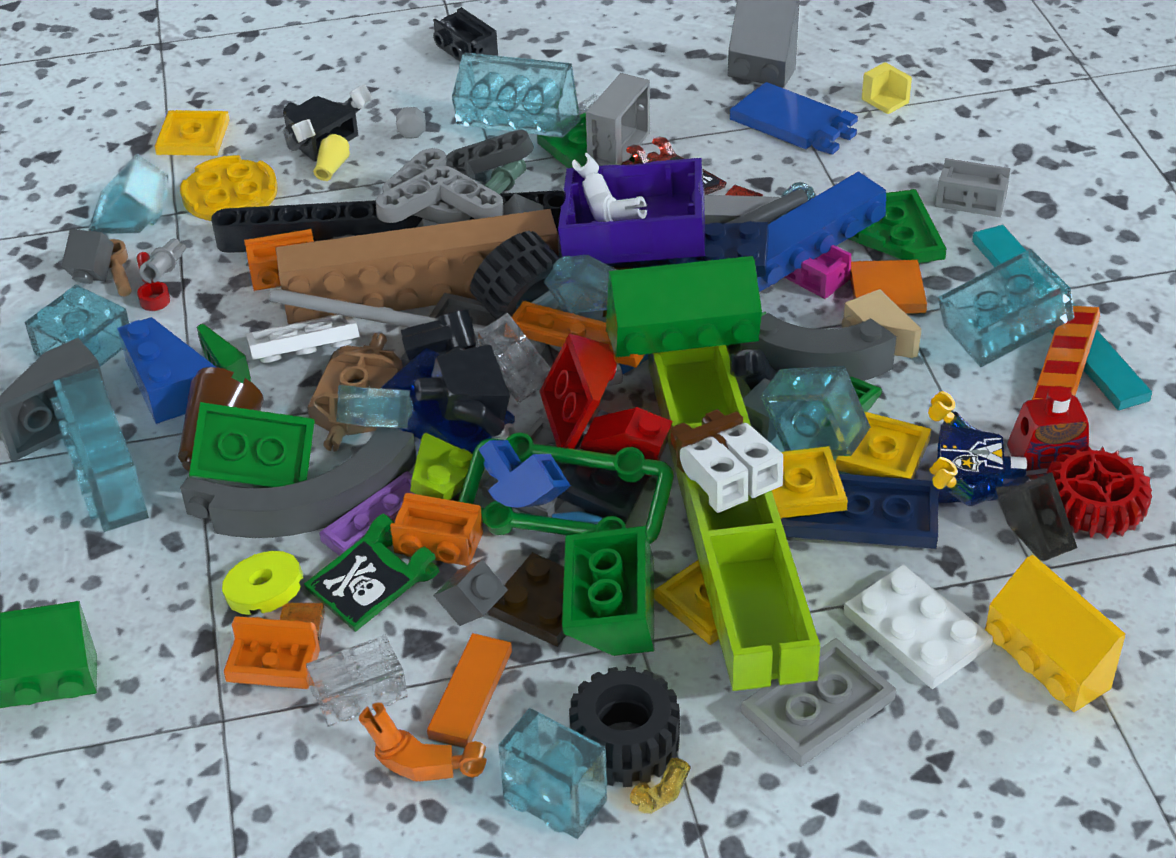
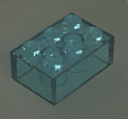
[938,249,1074,367]

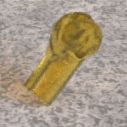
[630,758,691,814]

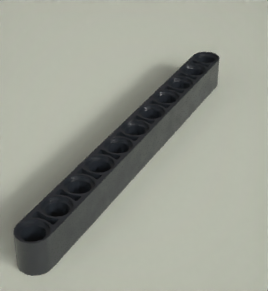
[211,190,565,253]

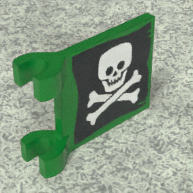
[304,513,440,632]

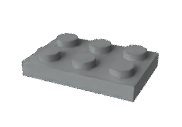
[741,638,896,767]

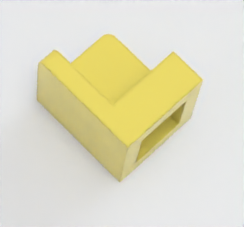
[862,62,912,114]

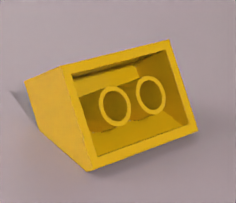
[985,554,1126,712]

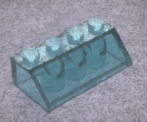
[452,53,580,138]

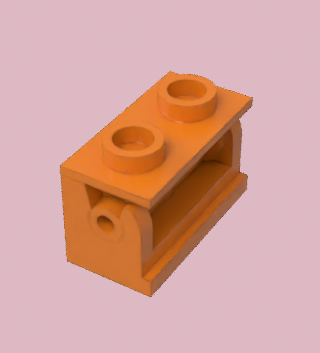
[244,229,314,291]
[390,493,483,566]

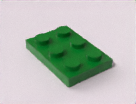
[189,402,315,488]

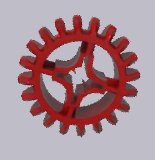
[1042,445,1152,539]

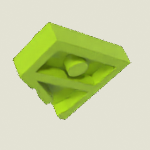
[410,433,485,500]

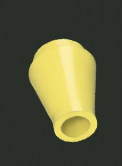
[313,134,350,181]

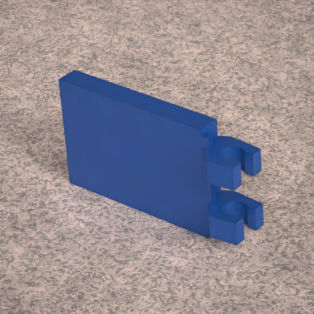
[730,82,858,155]

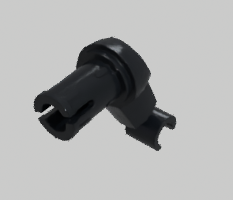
[730,349,807,393]

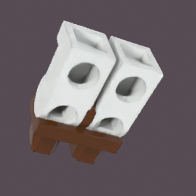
[671,409,783,513]

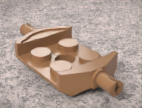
[307,333,403,452]

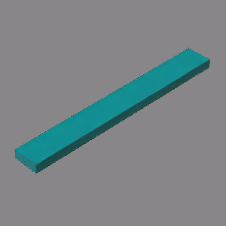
[972,224,1152,411]

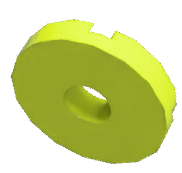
[222,551,303,615]

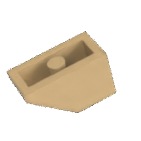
[842,289,921,358]

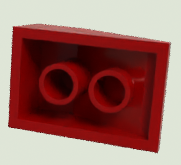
[539,333,617,449]

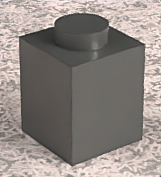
[61,229,114,284]
[433,559,508,626]

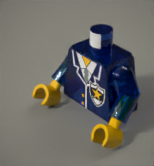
[928,391,1027,506]

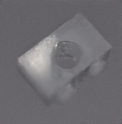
[476,313,551,404]

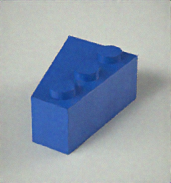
[117,317,216,424]

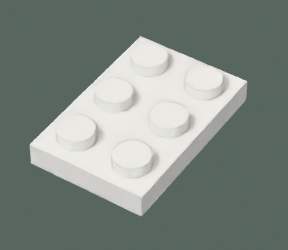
[245,314,360,363]
[843,565,993,689]

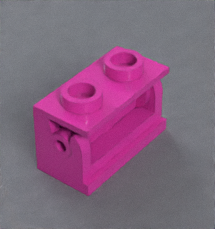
[784,245,851,299]

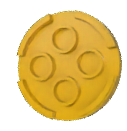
[180,155,278,221]

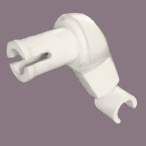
[572,153,647,222]

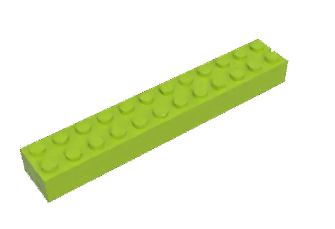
[648,345,820,691]

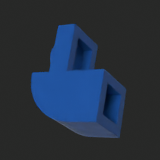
[478,440,571,508]

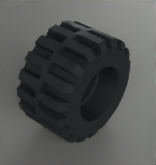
[470,231,565,325]
[569,666,680,787]

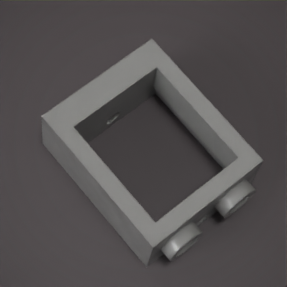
[586,73,650,166]

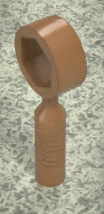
[109,239,132,297]

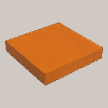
[850,260,927,314]

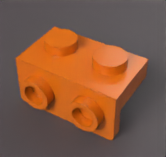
[224,616,320,689]

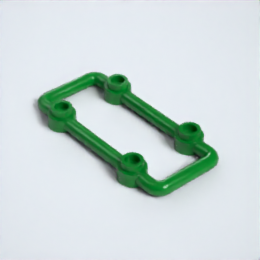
[458,432,674,544]

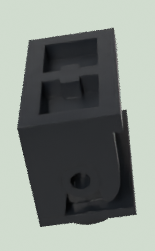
[433,7,498,68]

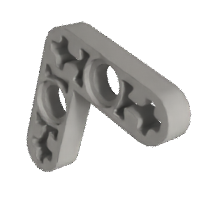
[382,148,470,224]
[376,165,503,223]

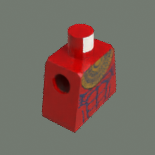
[1007,386,1089,472]

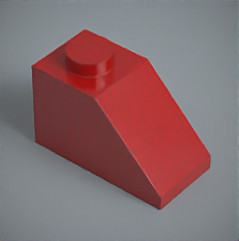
[580,407,673,477]

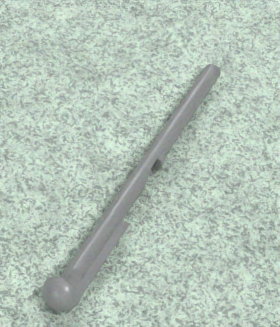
[270,288,545,357]

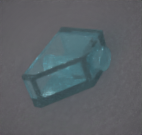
[544,255,616,313]
[336,385,413,428]

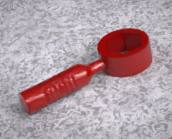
[136,252,170,311]

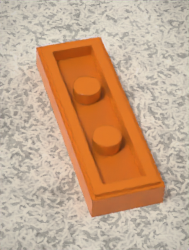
[427,633,512,748]

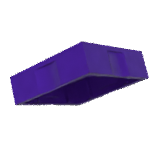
[558,158,705,267]

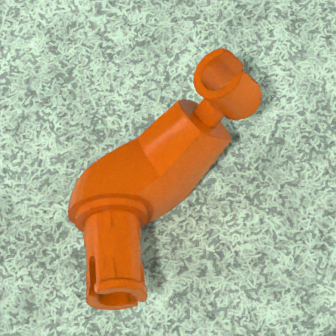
[359,703,487,781]

